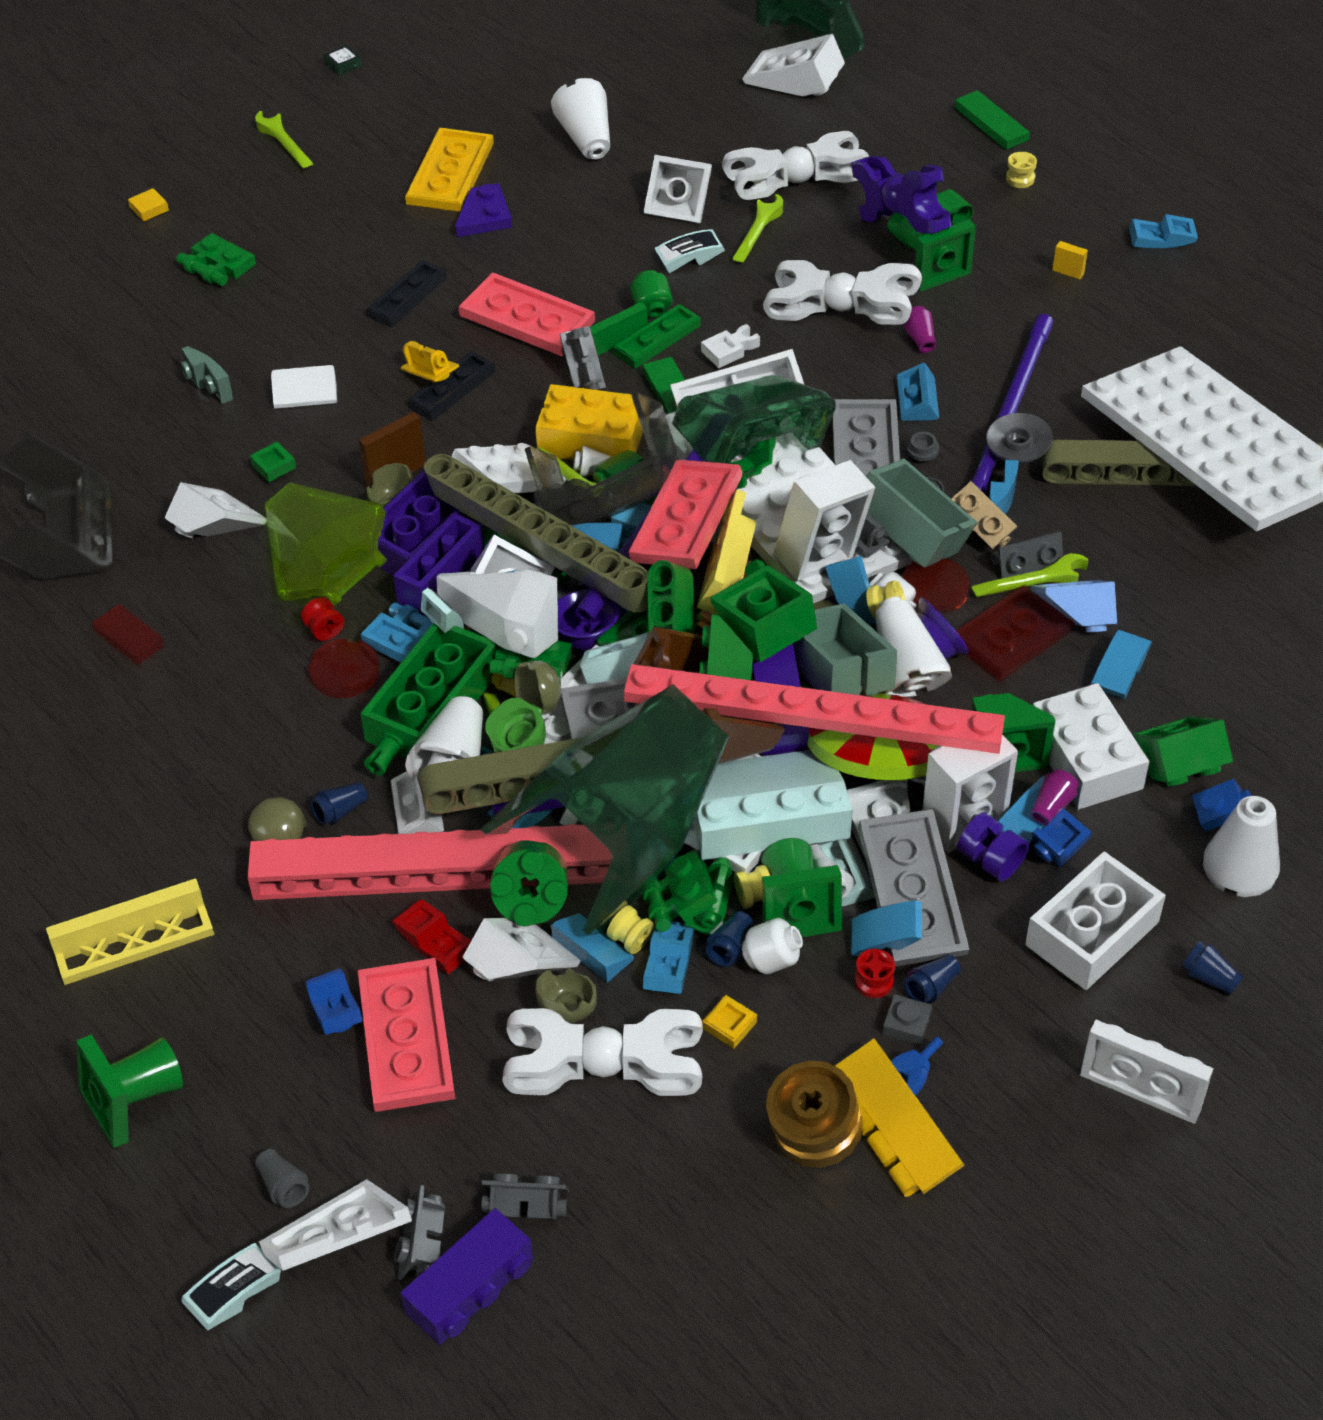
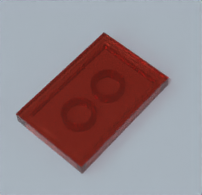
[956,585,1074,681]

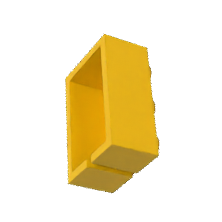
[535,384,645,460]

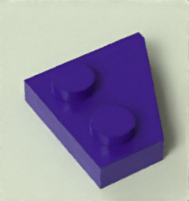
[455,183,512,237]

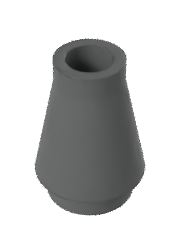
[255,1149,309,1208]

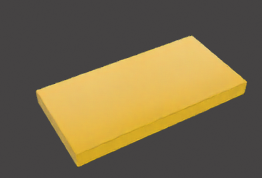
[405,128,494,212]

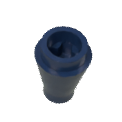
[310,782,368,825]
[706,911,753,967]
[1182,941,1244,995]
[904,954,961,1003]

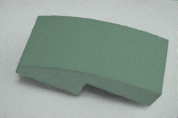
[180,346,233,404]

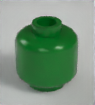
[630,270,673,318]

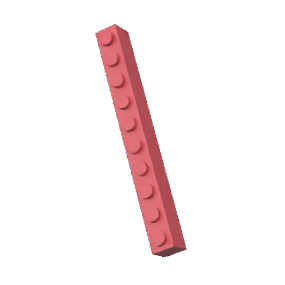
[248,822,630,900]

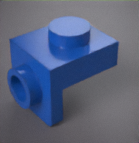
[1192,778,1252,832]
[1032,809,1091,868]
[305,969,363,1035]

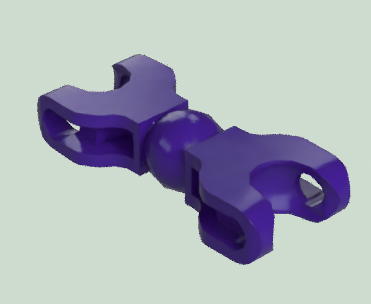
[850,156,952,234]

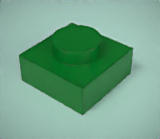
[250,442,296,482]

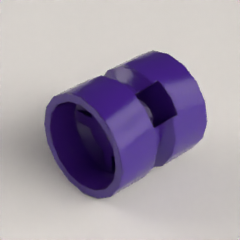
[957,812,1029,882]

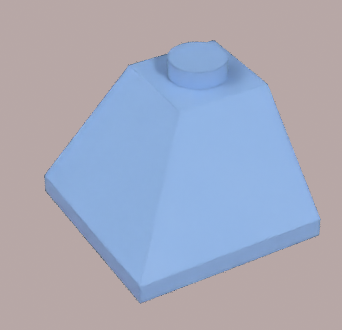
[1031,580,1117,632]

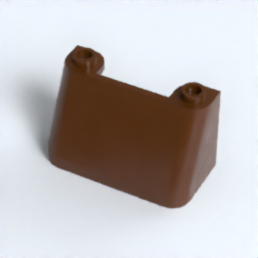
[627,627,785,772]

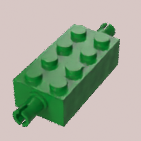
[360,623,498,776]

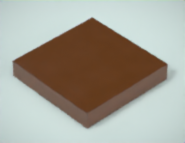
[359,411,426,488]

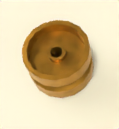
[766,1060,863,1168]

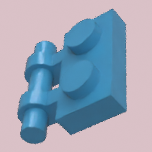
[361,602,433,662]

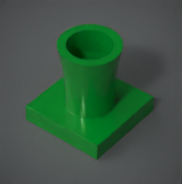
[898,217,976,292]
[761,838,842,937]
[76,1034,183,1148]

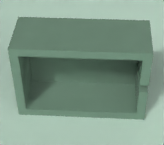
[866,459,978,568]
[793,603,897,696]

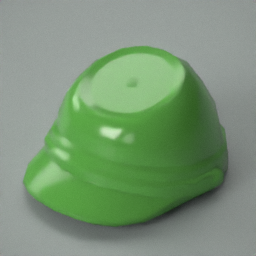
[485,698,546,753]

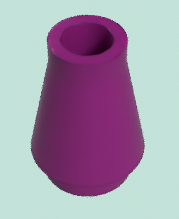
[903,306,937,353]
[1029,769,1079,826]

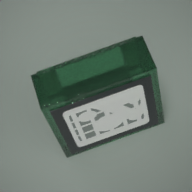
[324,45,362,75]

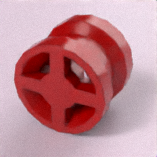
[301,597,344,641]
[855,948,895,999]

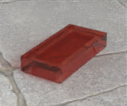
[92,604,165,665]

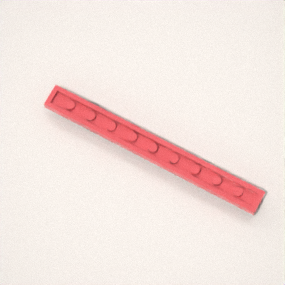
[624,664,1005,754]

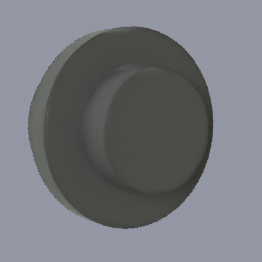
[907,432,939,461]

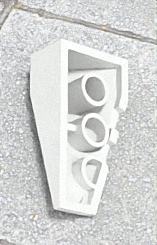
[670,349,812,412]
[437,569,558,658]

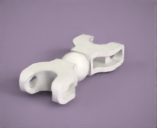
[722,131,869,200]
[763,260,922,325]
[502,1008,703,1096]

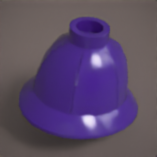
[557,589,621,655]
[917,597,969,660]

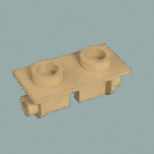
[951,481,1017,549]

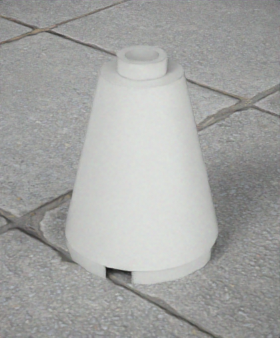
[551,78,610,159]
[875,597,952,698]
[405,696,483,781]
[1203,796,1280,897]

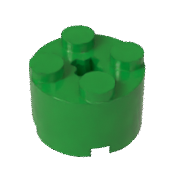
[490,840,568,927]

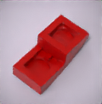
[393,899,472,975]

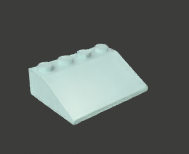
[681,750,853,860]

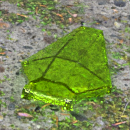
[265,482,387,606]

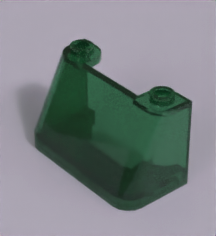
[756,0,865,59]
[672,375,836,464]

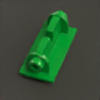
[684,857,734,936]

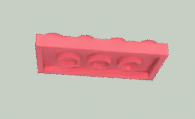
[459,272,595,356]
[628,459,742,569]
[358,958,456,1112]

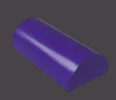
[358,453,468,575]

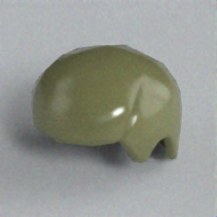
[366,463,414,511]
[514,661,561,715]
[248,797,308,841]
[535,968,597,1023]

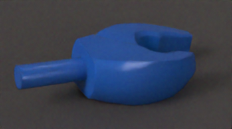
[891,1036,943,1096]

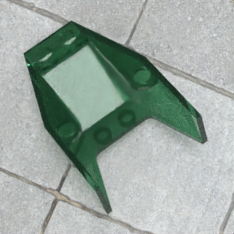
[481,685,730,936]

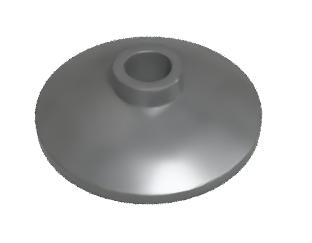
[987,413,1053,463]

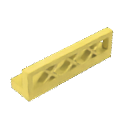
[697,489,757,615]
[46,878,214,985]

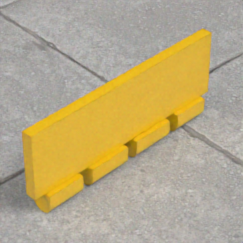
[835,1038,965,1197]

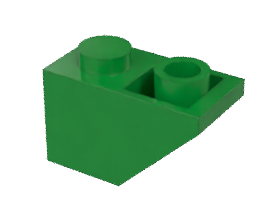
[700,615,753,680]

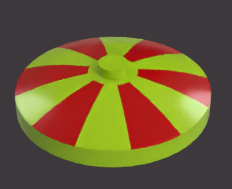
[807,693,939,780]

